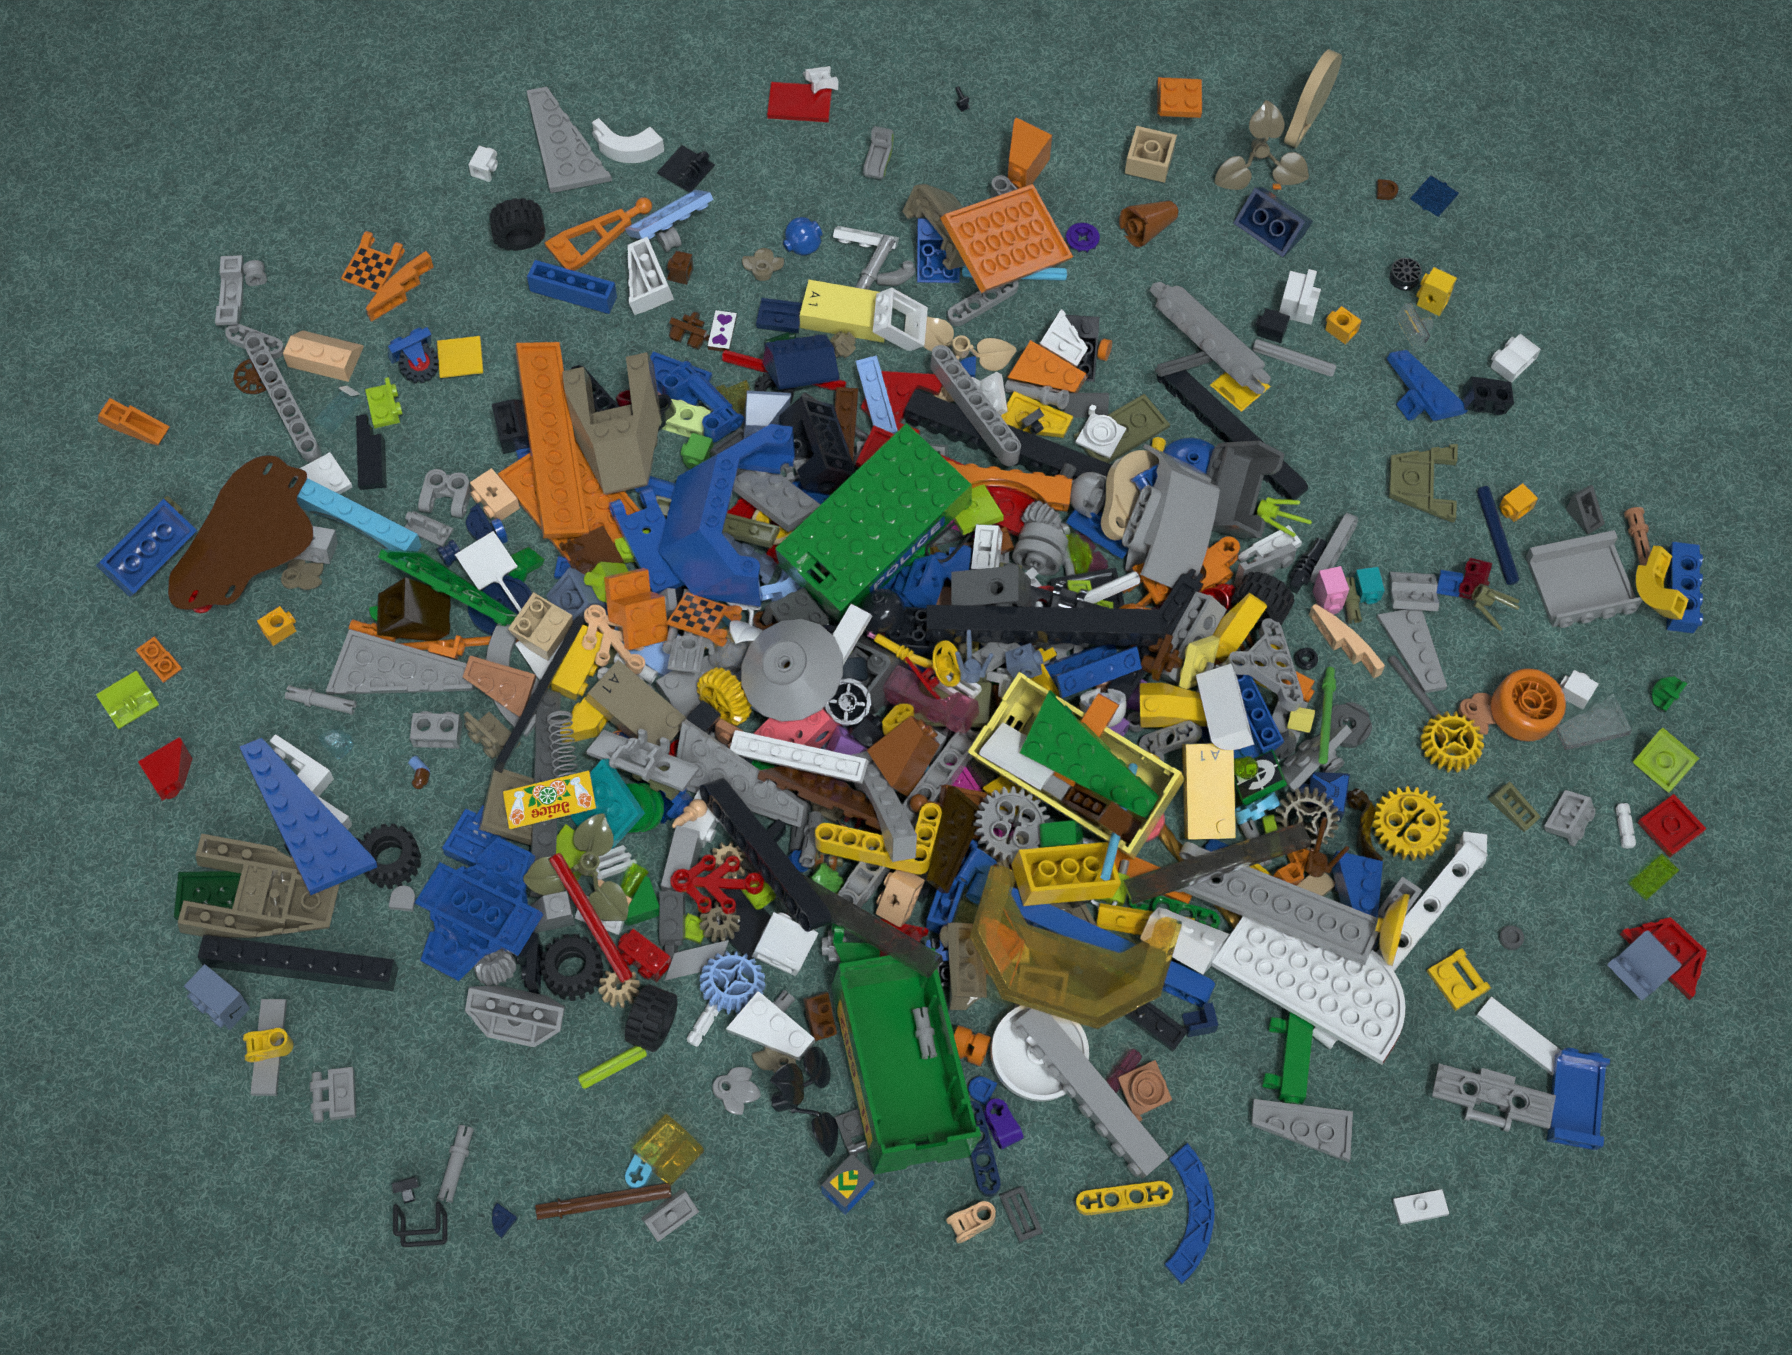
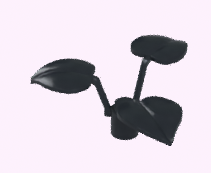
[769,1047,838,1158]

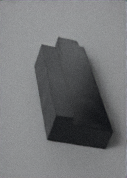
[356,414,387,490]

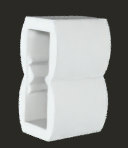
[1491,334,1541,383]

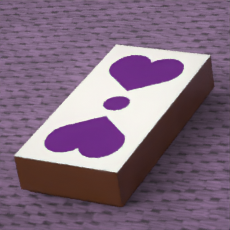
[708,310,737,352]

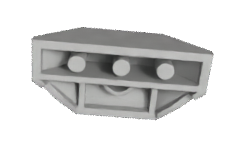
[465,986,565,1047]

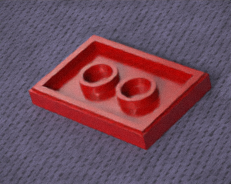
[767,82,832,123]

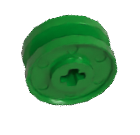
[626,783,664,832]

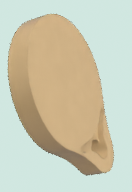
[1284,49,1342,148]
[1101,450,1159,540]

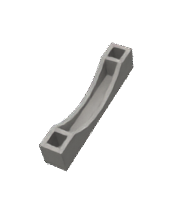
[852,751,917,862]

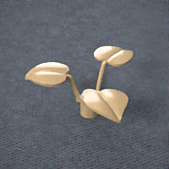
[923,316,1016,402]

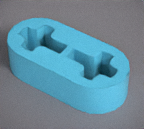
[625,1143,659,1189]

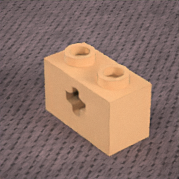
[470,468,520,521]
[876,870,925,927]

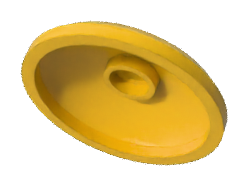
[1375,894,1410,966]

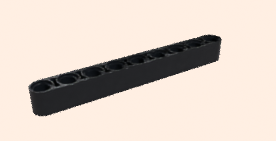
[1157,370,1308,500]
[700,778,831,932]

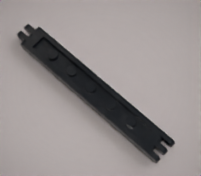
[1105,569,1204,704]

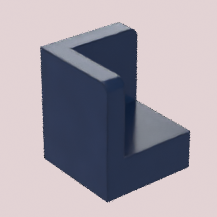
[1182,1002,1219,1037]

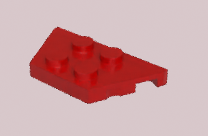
[1620,917,1707,1000]

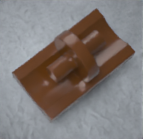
[669,311,710,350]
[1141,634,1182,681]
[804,991,837,1041]

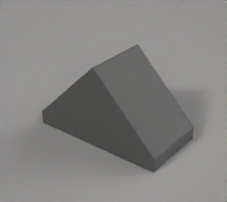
[1566,485,1605,534]

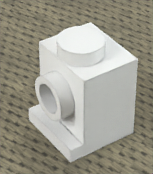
[469,146,498,182]

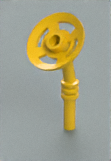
[874,634,961,687]

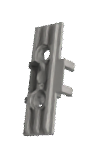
[662,589,719,673]
[586,729,700,792]
[1432,1063,1556,1132]

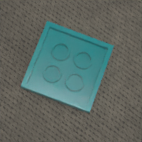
[570,758,645,849]

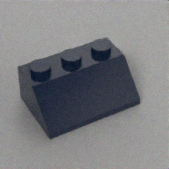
[1233,187,1313,257]
[763,334,839,390]

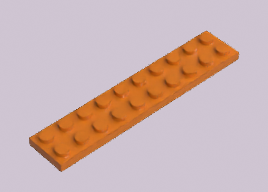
[515,342,589,538]

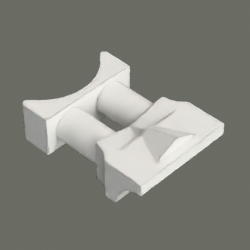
[803,66,838,93]

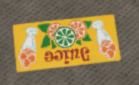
[503,771,596,829]

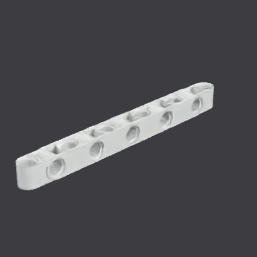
[1312,840,1488,1049]

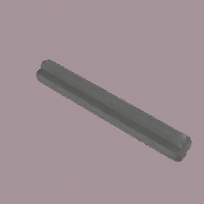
[1155,351,1214,377]

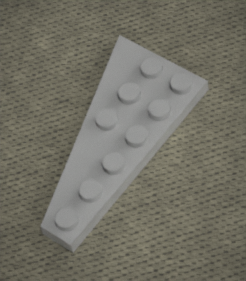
[676,719,807,827]

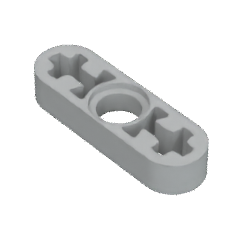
[225,324,285,359]

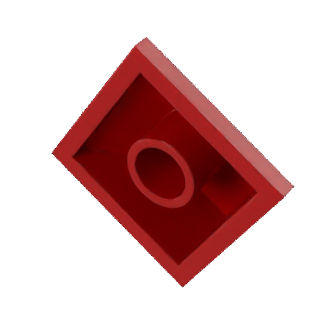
[138,737,192,801]

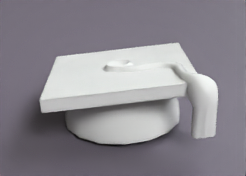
[1075,405,1126,459]

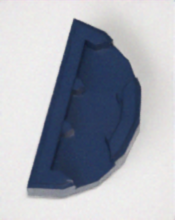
[466,503,496,541]

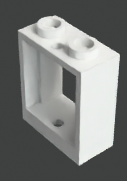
[873,288,928,351]

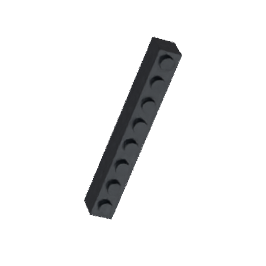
[197,935,398,991]

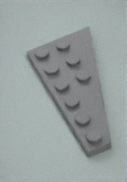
[527,87,612,193]
[325,629,475,695]

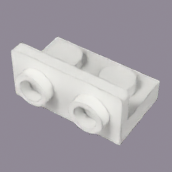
[971,372,1008,415]

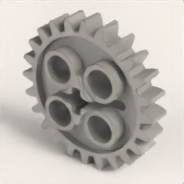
[973,786,1050,864]

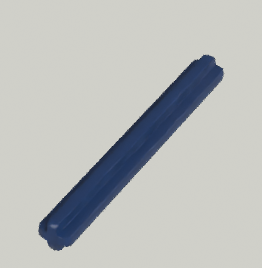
[1477,486,1519,585]

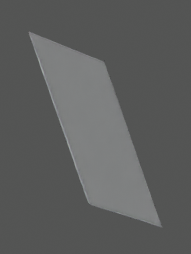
[664,940,729,981]

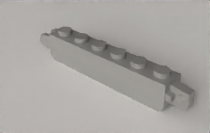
[1150,282,1271,394]

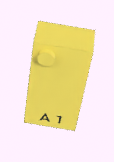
[800,280,885,343]

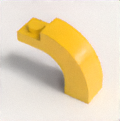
[1636,546,1689,620]

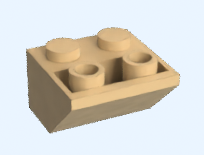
[508,592,573,661]

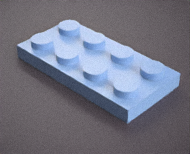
[625,190,713,239]

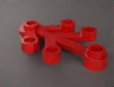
[670,854,764,914]

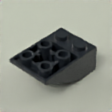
[1056,314,1100,382]
[492,399,530,454]
[885,607,958,664]

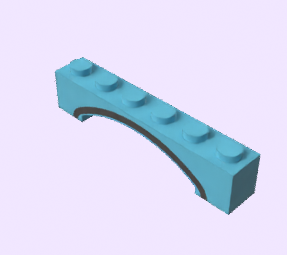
[297,478,421,551]

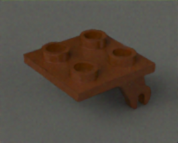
[559,526,624,575]

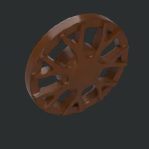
[233,359,274,394]

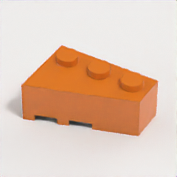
[1008,340,1088,393]

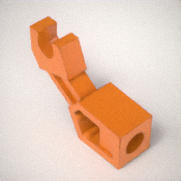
[1273,844,1309,886]

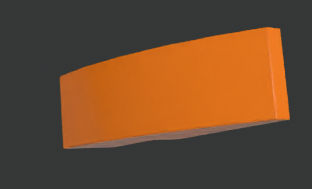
[98,398,170,445]

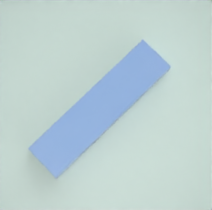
[856,355,898,434]

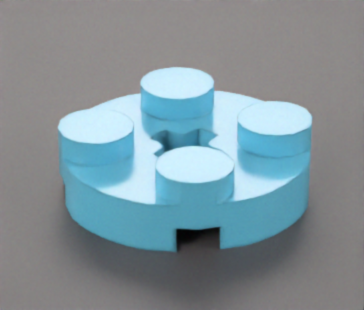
[1235,792,1280,825]

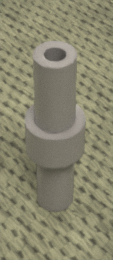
[1062,538,1075,576]

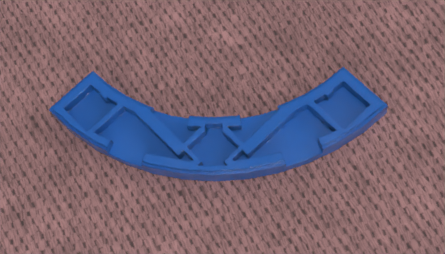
[1164,1143,1214,1285]

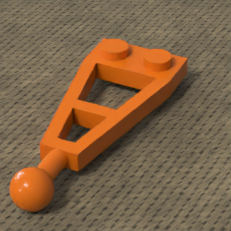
[544,197,652,271]

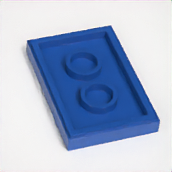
[650,352,712,406]

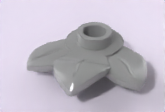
[712,1067,761,1115]

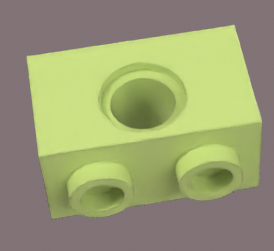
[662,399,711,438]

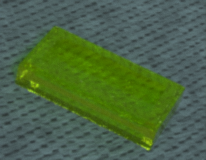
[1629,854,1679,901]

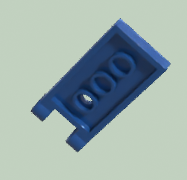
[609,488,685,594]

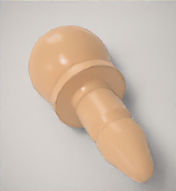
[672,799,707,828]

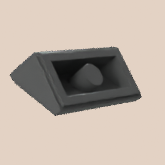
[1064,393,1109,418]

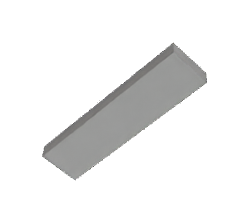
[251,999,287,1096]

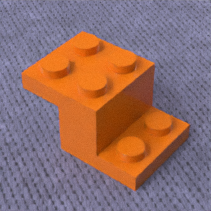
[1157,77,1202,118]
[604,568,668,650]

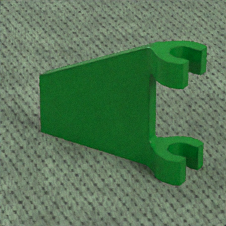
[831,924,883,963]

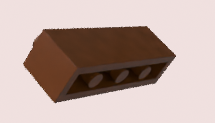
[1061,783,1133,837]

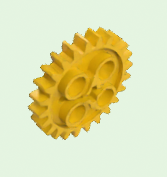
[1372,786,1450,861]

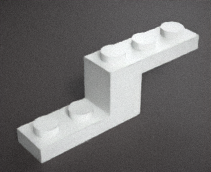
[269,734,352,830]

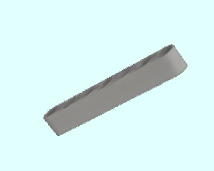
[243,333,322,462]
[930,345,1021,466]

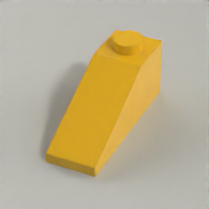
[1213,593,1267,663]

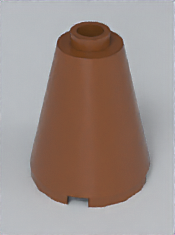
[1119,200,1178,247]

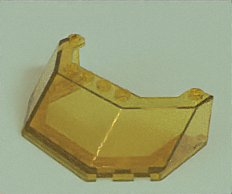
[970,864,1182,1029]

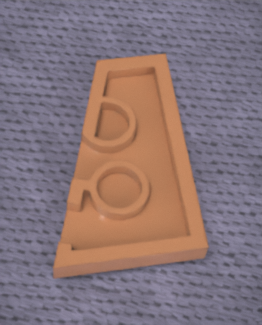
[463,656,537,718]

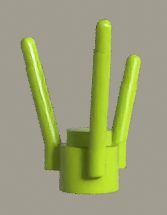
[1257,497,1312,537]

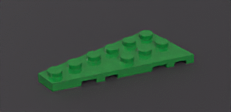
[378,549,517,626]
[1020,690,1159,819]

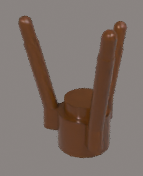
[1305,817,1349,877]

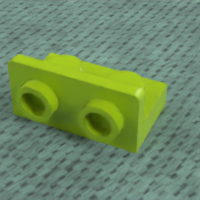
[365,377,402,429]

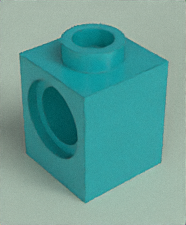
[1354,567,1385,604]

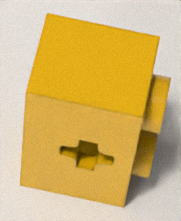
[1416,267,1457,316]

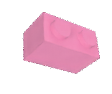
[1313,566,1349,615]

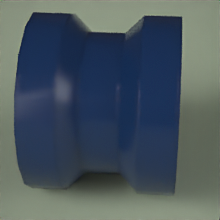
[436,539,460,567]

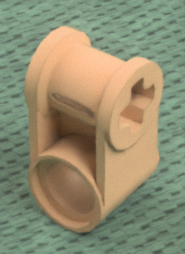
[946,1201,996,1243]

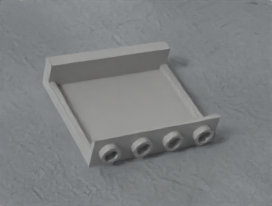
[1526,530,1642,628]

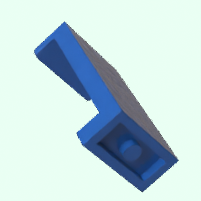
[1547,1048,1610,1150]

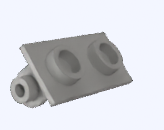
[405,511,454,546]

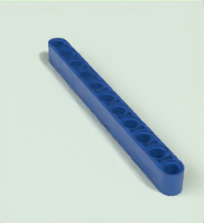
[966,873,1215,1007]

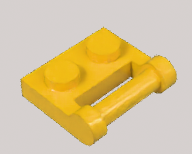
[1427,948,1491,1011]

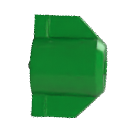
[1651,676,1687,713]

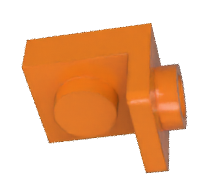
[428,635,466,660]

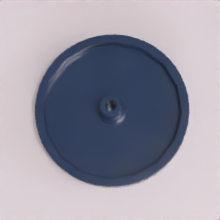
[468,575,532,636]

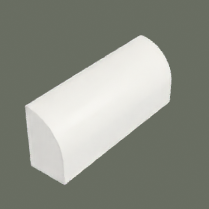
[1196,664,1254,750]

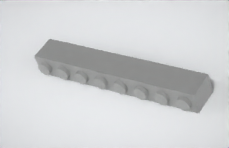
[1013,1002,1168,1179]

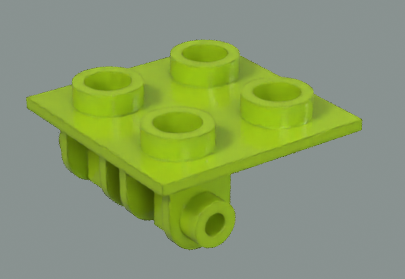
[96,670,159,729]

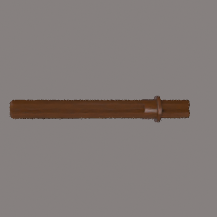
[535,1183,672,1220]

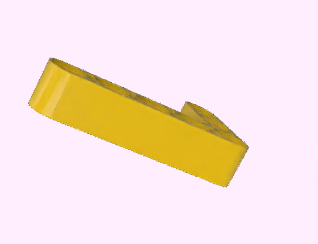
[815,803,942,874]

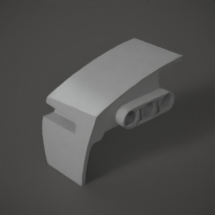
[1122,444,1220,588]

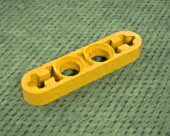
[1075,1181,1173,1215]

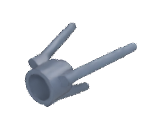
[955,630,993,683]

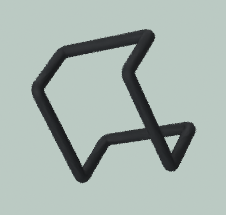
[393,1201,447,1247]

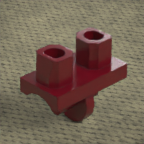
[1459,558,1493,601]

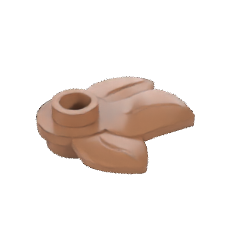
[1458,693,1496,735]

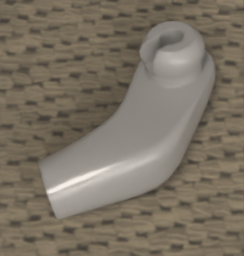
[877,261,915,286]

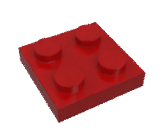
[1638,794,1706,858]

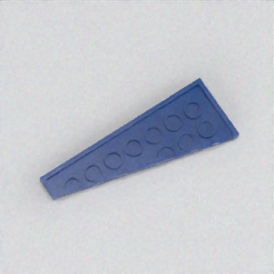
[240,738,377,896]

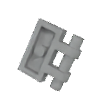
[310,1067,356,1123]

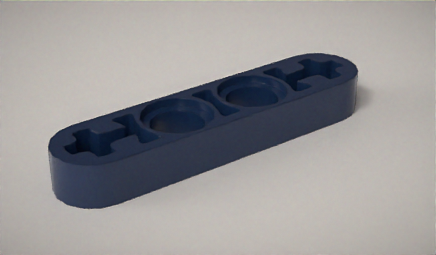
[970,1101,1001,1197]

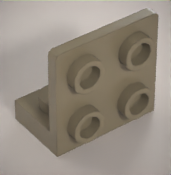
[463,712,521,759]

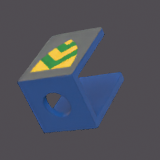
[821,1154,874,1215]

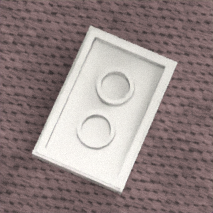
[979,723,1055,790]

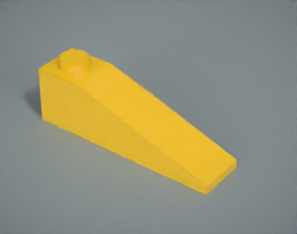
[1140,683,1208,728]

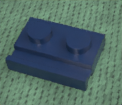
[756,298,803,334]

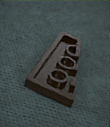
[927,786,982,893]

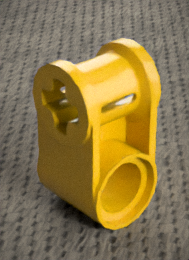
[243,1028,294,1062]

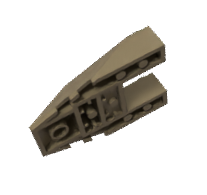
[562,352,662,495]
[178,834,340,938]

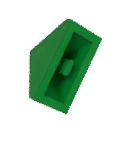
[1040,820,1083,848]
[624,876,660,926]

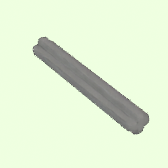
[1253,339,1336,376]

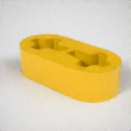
[882,704,915,736]

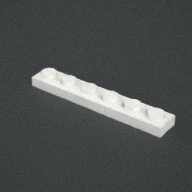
[730,730,869,784]

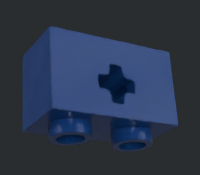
[903,555,948,608]

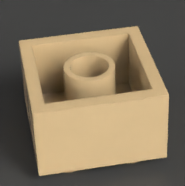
[1125,126,1177,183]

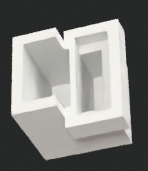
[1279,269,1321,325]

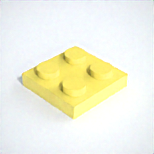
[1179,635,1220,689]

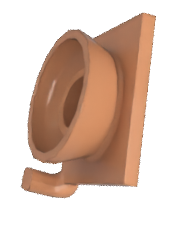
[1117,1060,1172,1121]

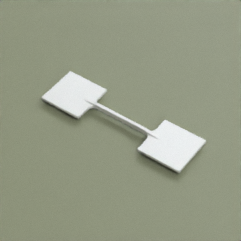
[455,531,564,680]

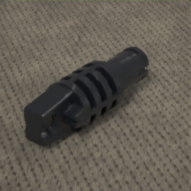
[1289,538,1327,594]

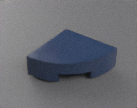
[492,1203,518,1239]

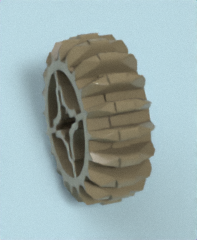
[1275,786,1340,850]

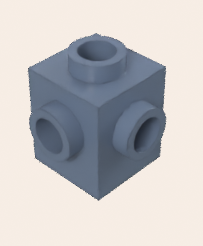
[1005,643,1044,679]

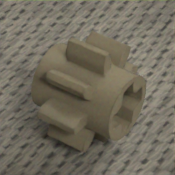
[830,331,856,358]

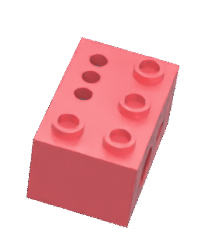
[754,707,844,749]

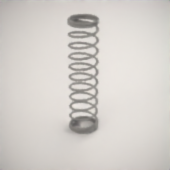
[547,711,578,779]

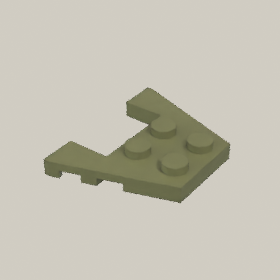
[1389,444,1458,522]

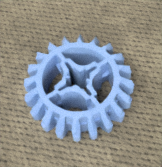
[699,951,765,1014]

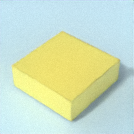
[1287,707,1315,733]

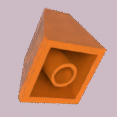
[1008,118,1052,189]

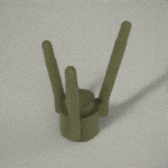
[1471,584,1520,631]

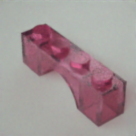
[883,665,980,734]

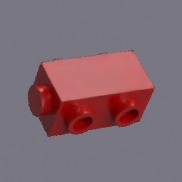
[618,929,671,983]

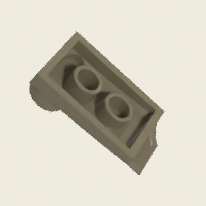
[939,922,987,1010]

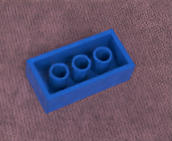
[96,499,197,597]

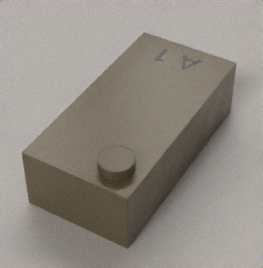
[585,660,686,746]

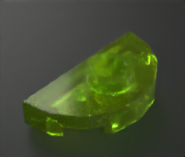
[1066,533,1092,574]

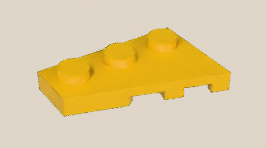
[1001,391,1073,438]

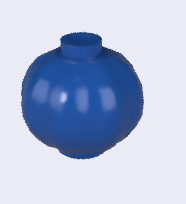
[783,217,823,255]

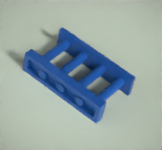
[1044,644,1142,698]

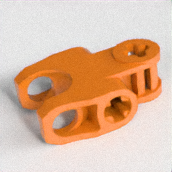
[1199,536,1240,593]

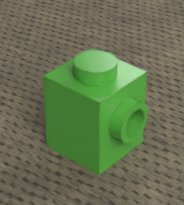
[681,433,713,469]

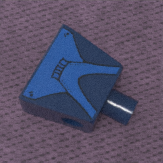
[1293,772,1350,822]

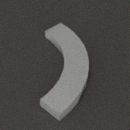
[486,624,536,737]

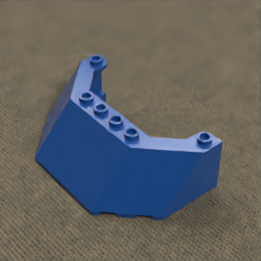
[658,424,795,607]

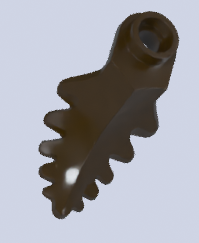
[1346,788,1383,861]

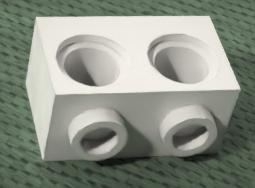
[971,525,1003,570]

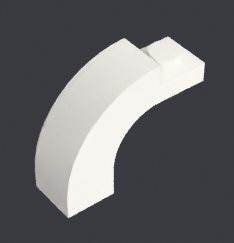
[592,118,664,163]

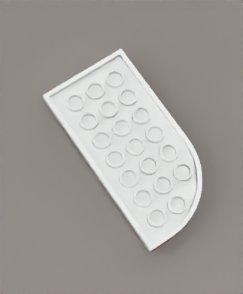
[1212,916,1405,1065]

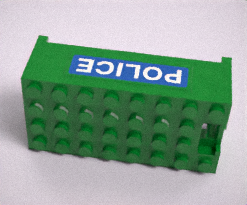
[775,423,972,624]

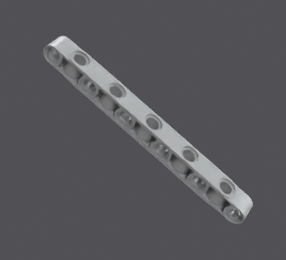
[836,727,983,920]

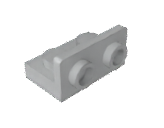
[1544,790,1595,846]

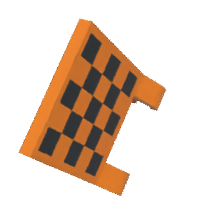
[341,231,405,293]
[667,592,742,646]

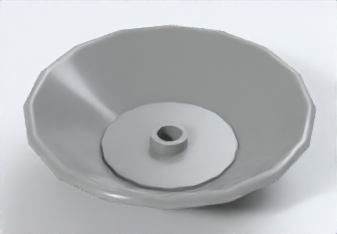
[741,619,843,722]

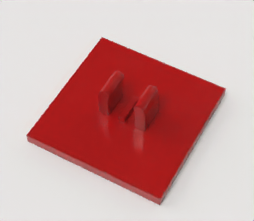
[904,657,947,707]

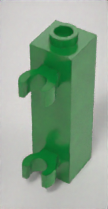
[1262,1011,1313,1105]

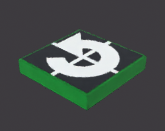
[1234,749,1287,806]

